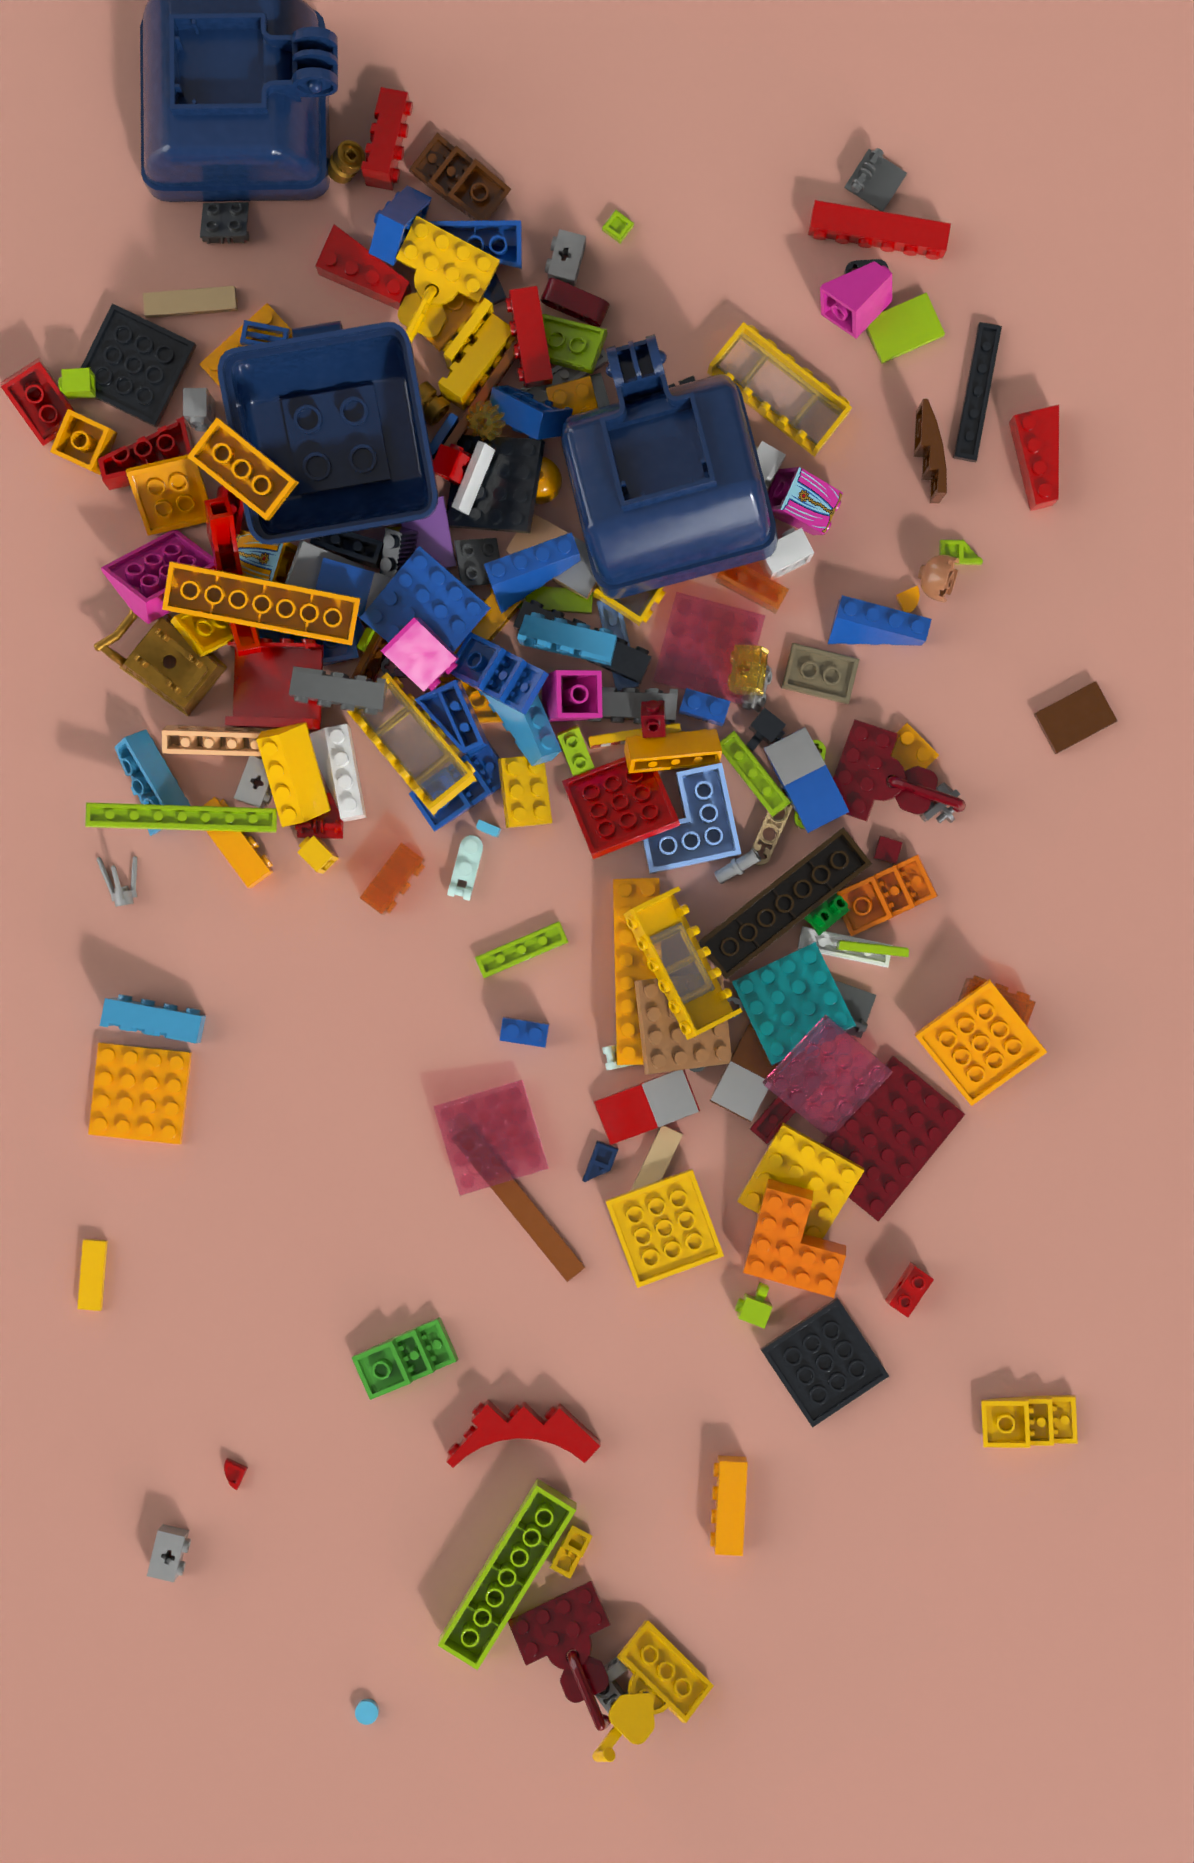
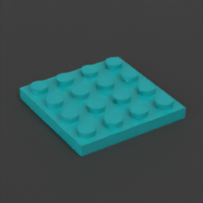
[732,942,856,1066]

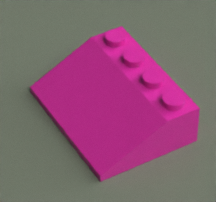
[101,529,215,624]

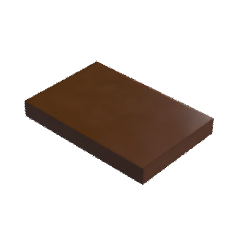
[1034,681,1117,754]

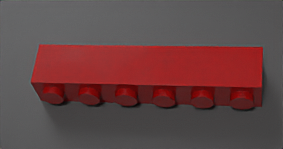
[808,200,951,260]

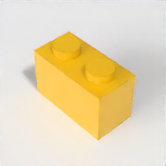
[297,836,339,874]

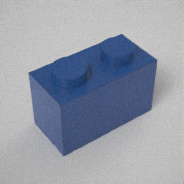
[678,688,731,727]
[499,1017,549,1048]

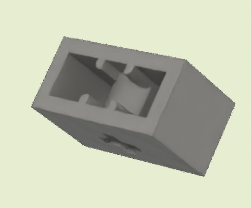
[545,229,586,286]
[183,388,215,432]
[234,756,272,808]
[147,1524,191,1582]

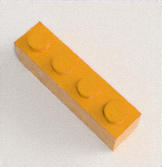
[454,588,526,654]
[624,729,722,773]
[203,797,273,888]
[710,1455,748,1556]

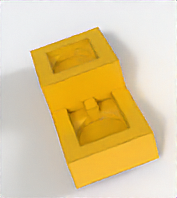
[549,1525,593,1579]

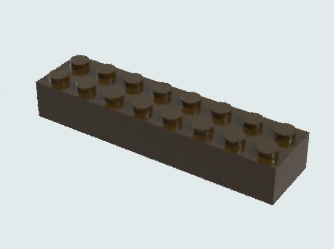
[698,827,872,979]

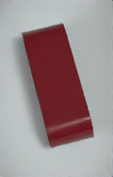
[540,278,610,327]

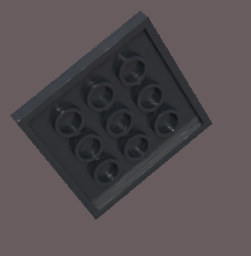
[81,303,196,428]
[447,435,545,533]
[760,1298,889,1428]

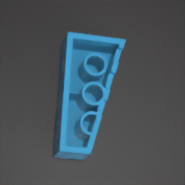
[99,994,206,1043]

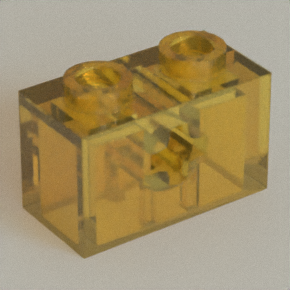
[728,644,768,696]

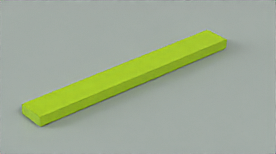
[85,802,277,833]

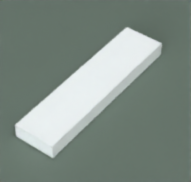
[797,926,893,968]

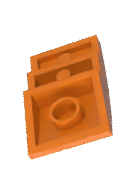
[836,854,938,936]

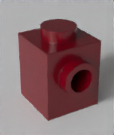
[641,700,666,738]

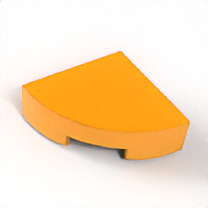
[896,585,920,613]

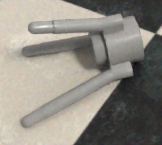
[97,856,137,907]

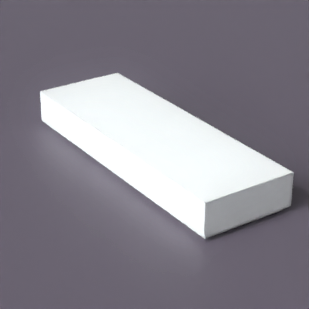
[452,441,495,515]

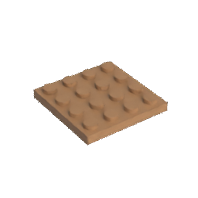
[634,973,732,1074]

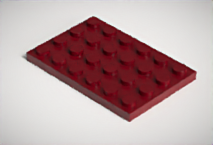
[821,1056,965,1222]

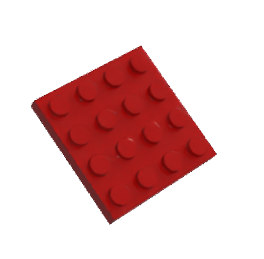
[562,757,680,859]

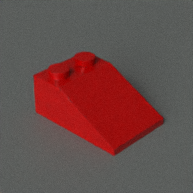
[0,358,75,446]

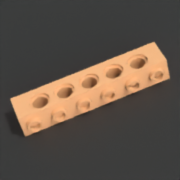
[162,725,275,756]

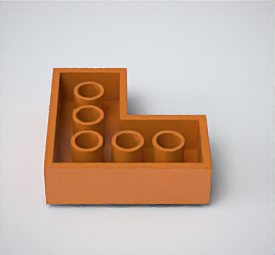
[743,1179,846,1298]

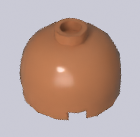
[918,555,959,603]

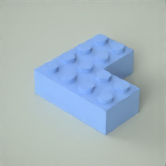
[642,763,741,874]

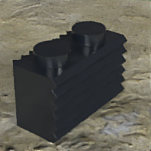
[379,526,419,578]

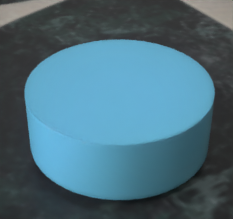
[355,1699,379,1725]

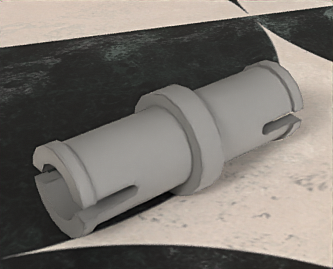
[714,849,761,884]

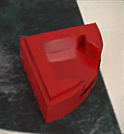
[224,1458,248,1490]

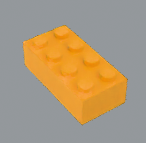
[187,418,299,521]

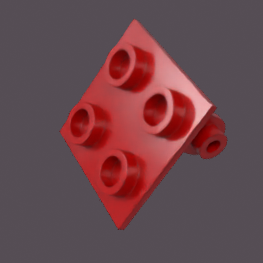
[295,792,343,839]

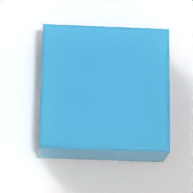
[476,820,501,838]

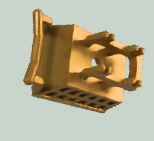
[94,609,228,716]

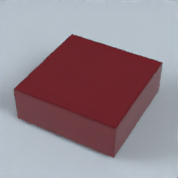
[873,836,903,865]

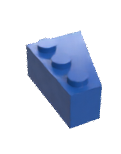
[369,185,432,266]
[487,385,573,440]
[414,680,489,754]

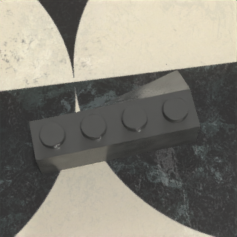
[289,666,387,715]
[587,687,678,725]

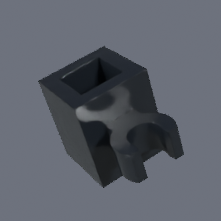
[746,707,786,751]

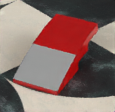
[594,1070,700,1145]

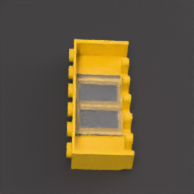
[623,886,743,1040]

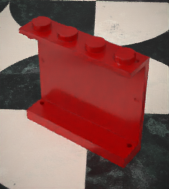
[225,638,324,729]

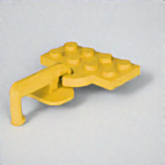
[396,216,500,344]
[592,1620,714,1762]

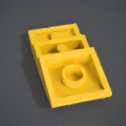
[981,1395,1078,1448]

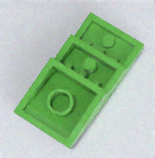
[351,1317,458,1400]

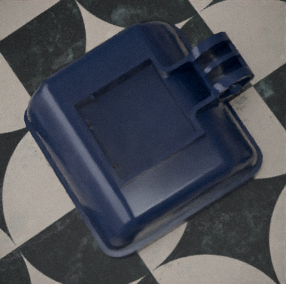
[140,0,338,202]
[218,320,438,545]
[561,334,778,599]

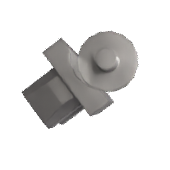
[920,782,961,823]

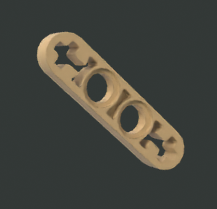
[750,785,793,866]

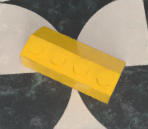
[256,722,331,827]

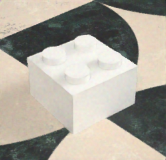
[758,528,814,582]

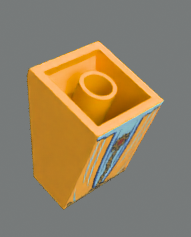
[237,530,298,583]

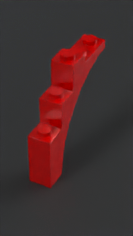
[204,496,261,657]
[446,1399,601,1468]

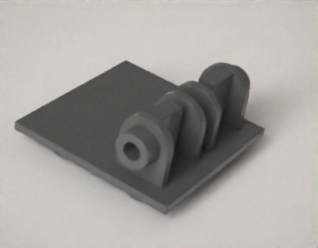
[844,148,907,212]
[200,202,249,244]
[454,538,500,589]
[834,980,876,1038]

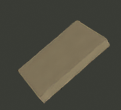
[781,643,860,704]

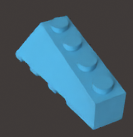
[517,612,617,666]
[478,690,562,766]
[114,730,191,836]

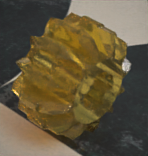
[465,400,506,441]

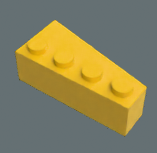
[438,313,516,411]

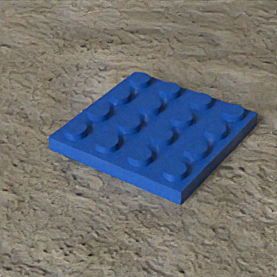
[360,546,491,652]

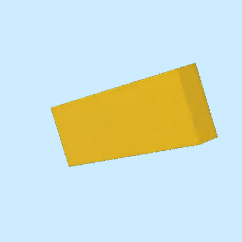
[77,1239,108,1311]

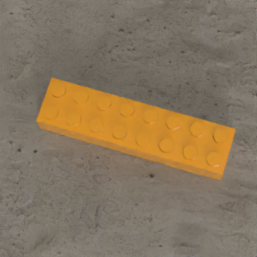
[162,561,360,645]
[613,878,661,1065]

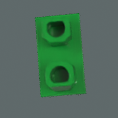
[804,893,850,936]

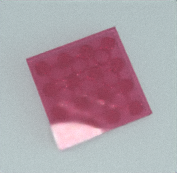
[653,592,766,705]
[763,1014,893,1138]
[433,1080,549,1196]

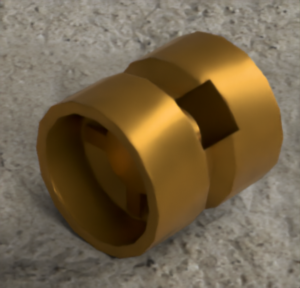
[328,140,366,184]
[419,381,451,426]

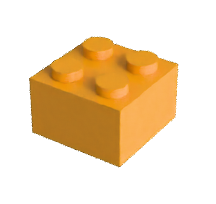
[50,409,118,475]

